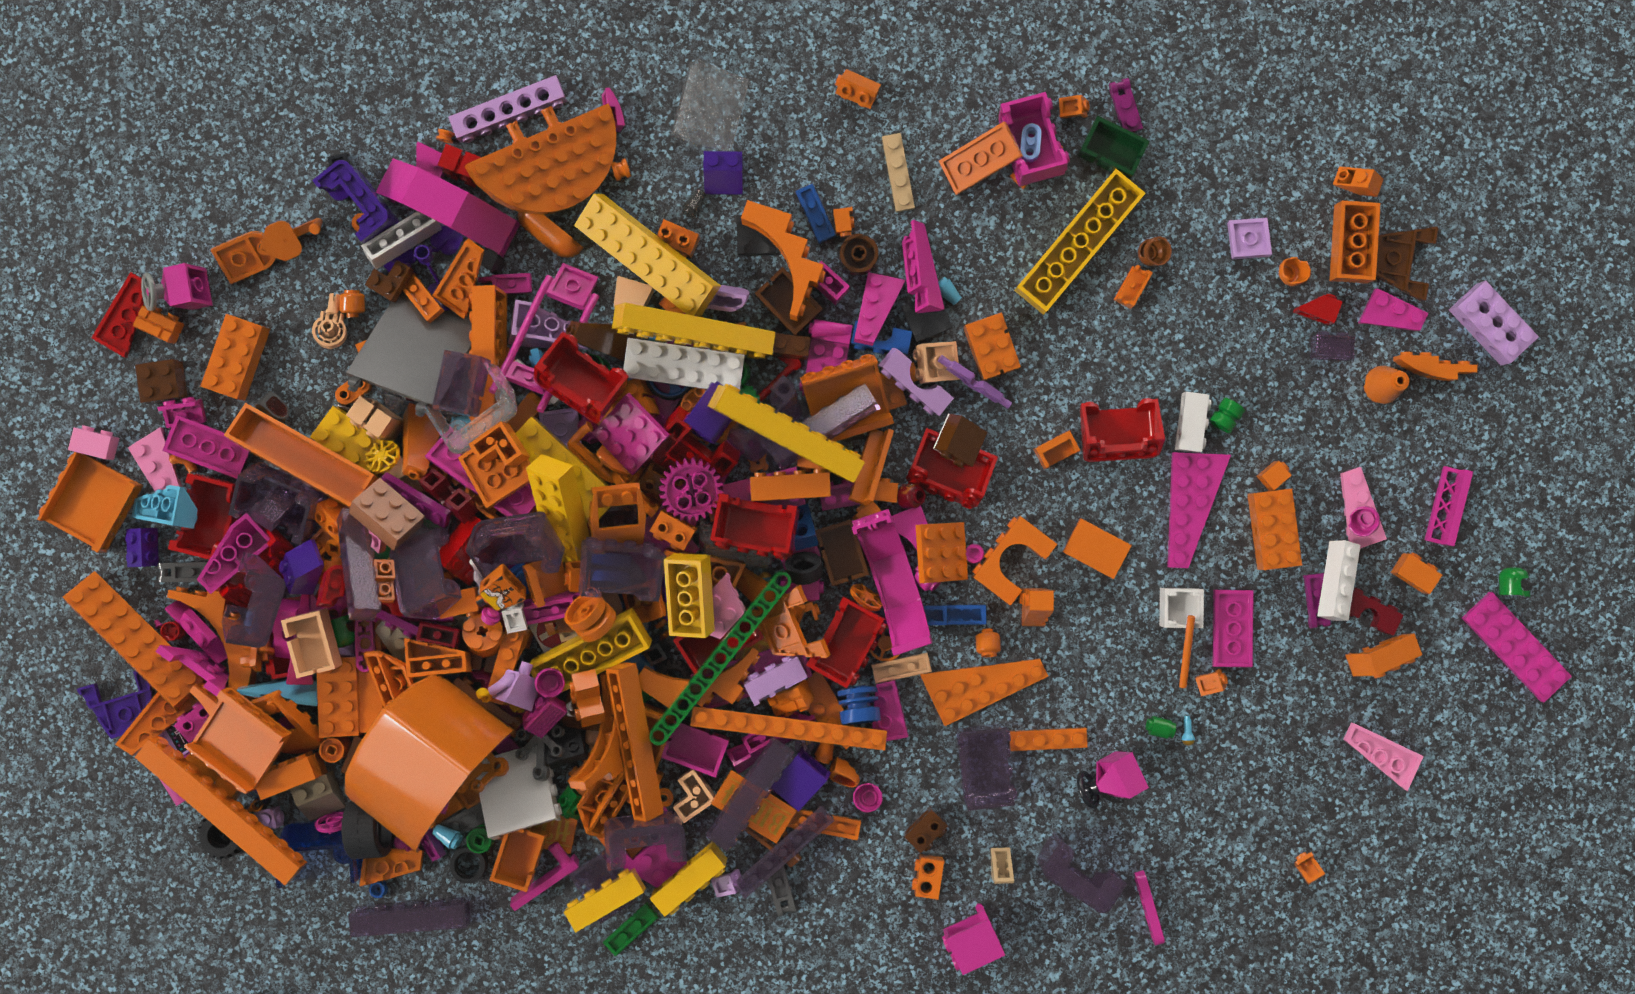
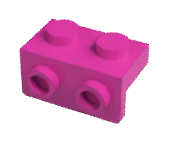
[157,397,207,428]

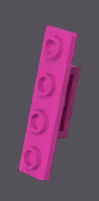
[165,601,228,665]

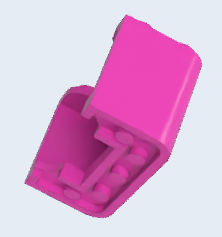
[999,92,1070,187]

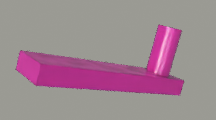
[510,841,579,911]

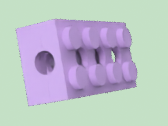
[1449,281,1539,365]

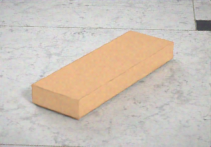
[871,653,932,684]

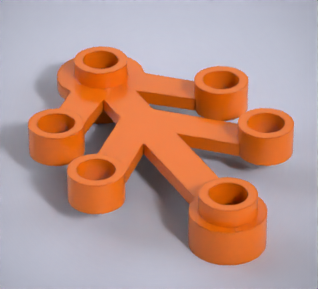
[456,752,509,794]

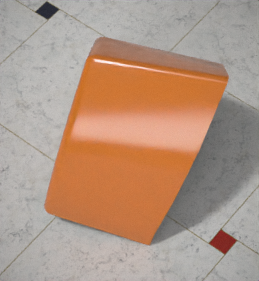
[345,675,516,853]

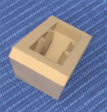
[991,848,1014,884]

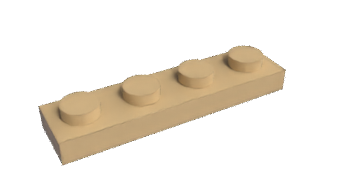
[882,133,915,213]

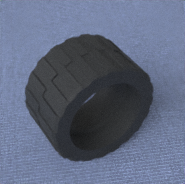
[341,801,395,859]

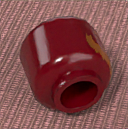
[897,484,926,509]

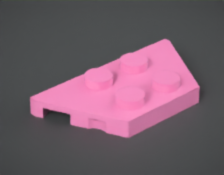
[710,573,746,639]

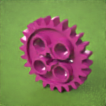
[659,457,723,522]

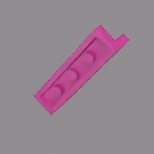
[1425,466,1473,546]

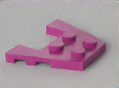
[155,645,229,696]
[606,806,687,888]

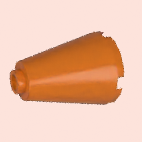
[1364,366,1409,404]

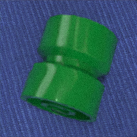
[1209,398,1245,434]
[466,823,496,854]

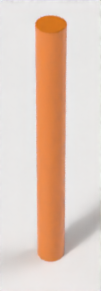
[1179,615,1195,688]

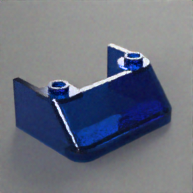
[276,821,363,888]

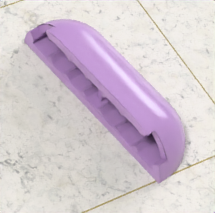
[707,285,749,312]

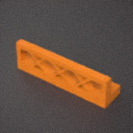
[848,429,894,506]

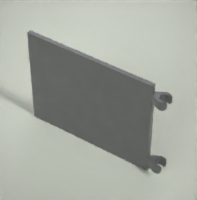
[346,291,472,417]

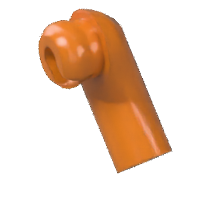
[169,454,198,473]

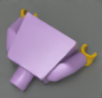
[476,661,538,713]

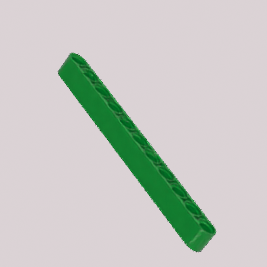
[650,571,791,745]

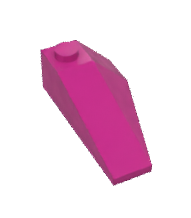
[197,513,271,594]

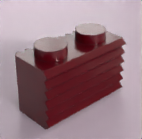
[416,621,463,649]

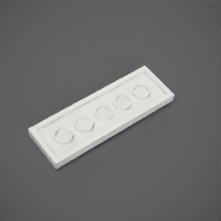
[623,338,745,389]

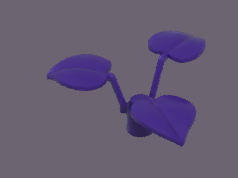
[383,225,463,311]

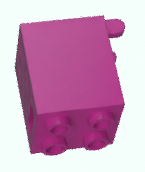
[942,903,1005,975]

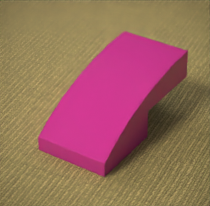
[602,88,625,132]

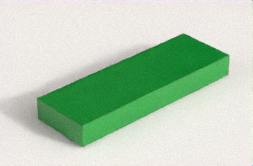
[603,902,659,957]

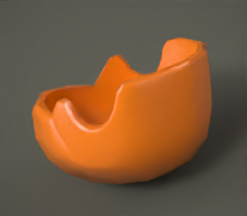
[1278,257,1311,286]

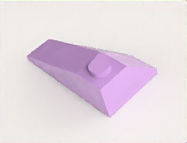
[508,299,588,350]

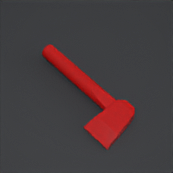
[758,357,801,402]

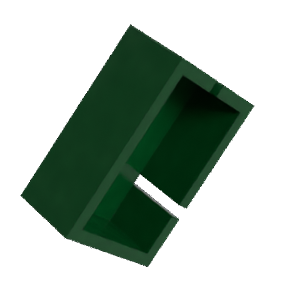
[1077,116,1150,180]

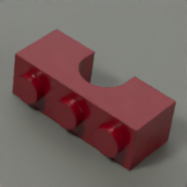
[419,468,479,524]
[1349,587,1404,636]

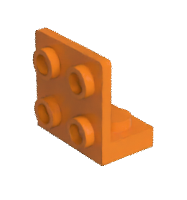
[522,554,569,608]

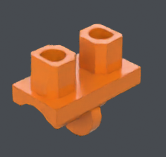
[240,632,275,672]

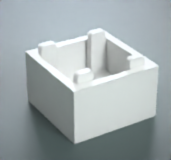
[1159,588,1204,628]

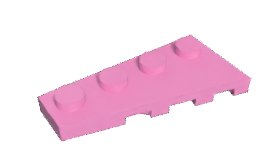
[128,427,182,491]
[1340,467,1387,548]

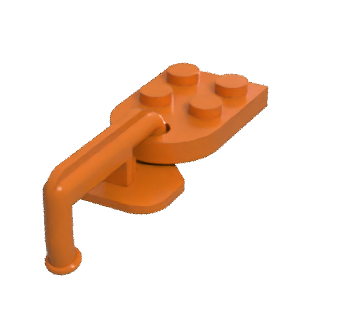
[210,218,323,284]
[567,421,662,518]

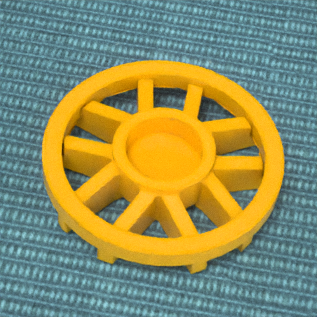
[364,439,400,474]

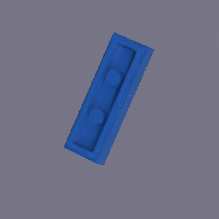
[795,183,836,244]

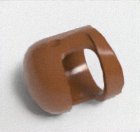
[1137,236,1172,266]

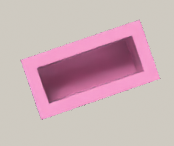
[68,425,120,460]

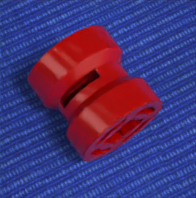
[160,621,187,641]

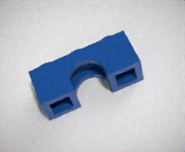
[851,320,912,356]

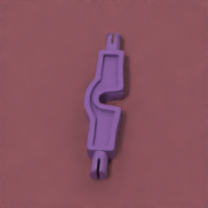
[938,355,1012,409]

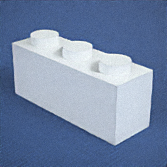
[1175,392,1211,453]

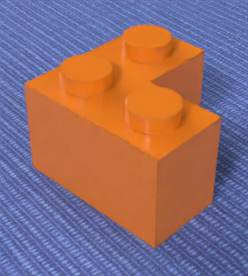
[469,421,530,468]
[569,669,605,728]

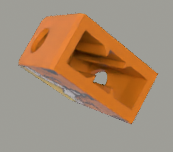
[475,563,526,611]

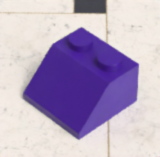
[703,151,743,195]
[279,539,324,595]

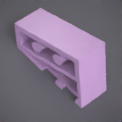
[744,655,808,706]

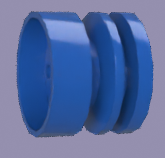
[837,685,881,725]

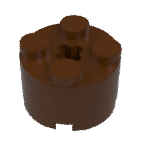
[839,234,878,276]

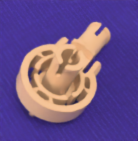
[312,293,347,349]

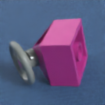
[141,263,213,311]

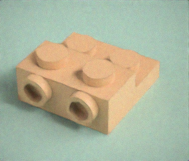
[913,341,960,384]

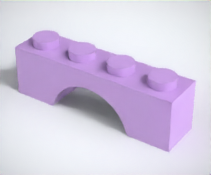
[878,348,954,416]

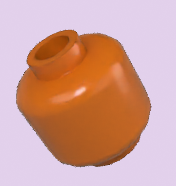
[339,290,365,317]
[975,628,1001,658]

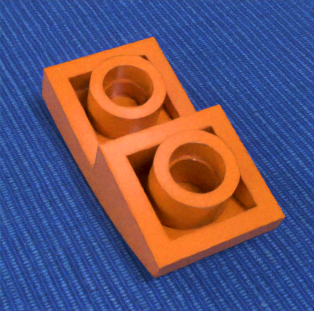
[372,559,395,603]

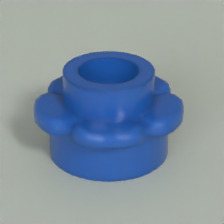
[369,881,388,898]

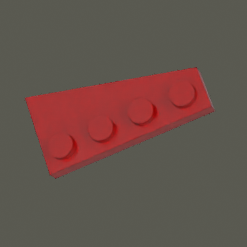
[91,272,144,358]

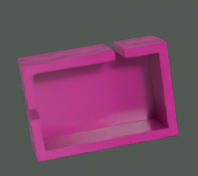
[661,719,730,778]

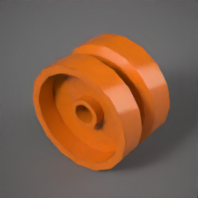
[564,590,616,642]

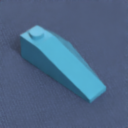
[131,485,198,529]
[237,674,318,706]

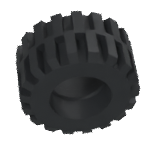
[196,818,243,860]

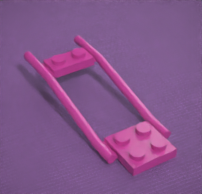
[489,263,599,413]

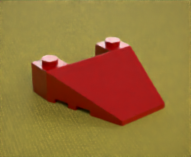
[652,406,740,478]

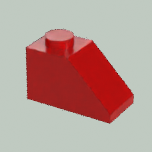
[1293,294,1343,326]

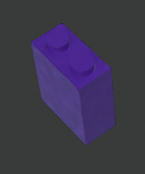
[769,748,831,812]

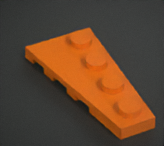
[115,692,198,756]

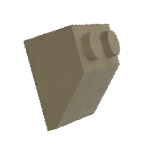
[290,771,347,821]

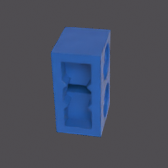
[794,504,818,551]

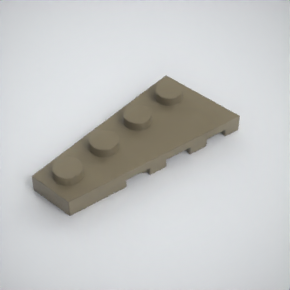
[374,621,426,683]

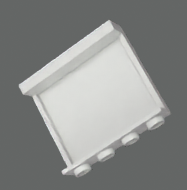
[476,745,562,840]

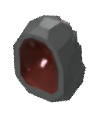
[254,391,289,422]

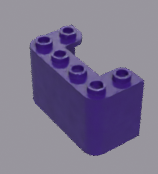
[312,160,400,243]
[680,381,732,444]

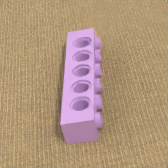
[448,75,567,143]

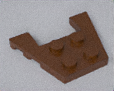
[1376,226,1438,301]

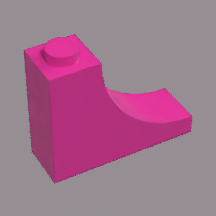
[892,505,928,552]

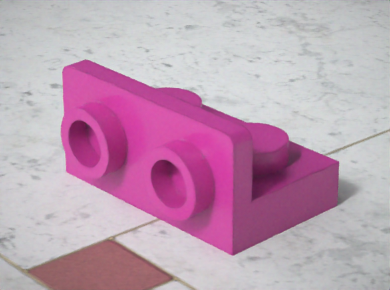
[820,480,860,511]

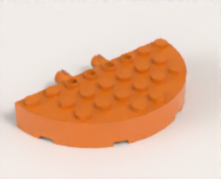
[465,103,616,214]

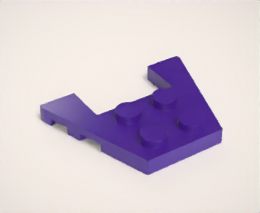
[77,671,153,739]

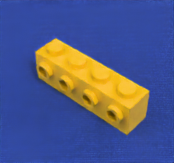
[564,868,646,933]

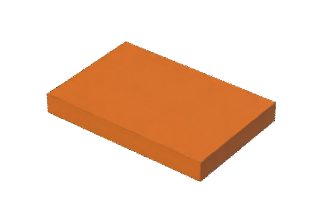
[1062,518,1132,579]

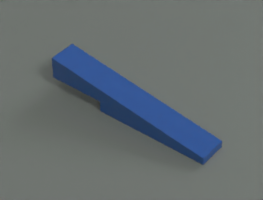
[873,604,987,625]

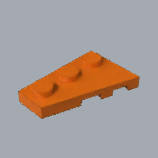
[359,849,424,887]

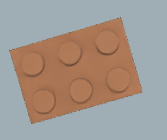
[349,478,425,551]

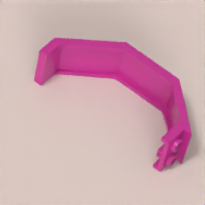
[376,158,520,258]
[852,509,933,656]

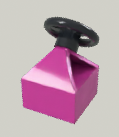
[1077,751,1149,809]

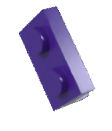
[125,528,159,567]

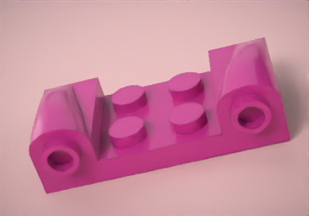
[799,319,853,396]

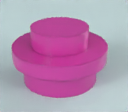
[481,607,501,625]

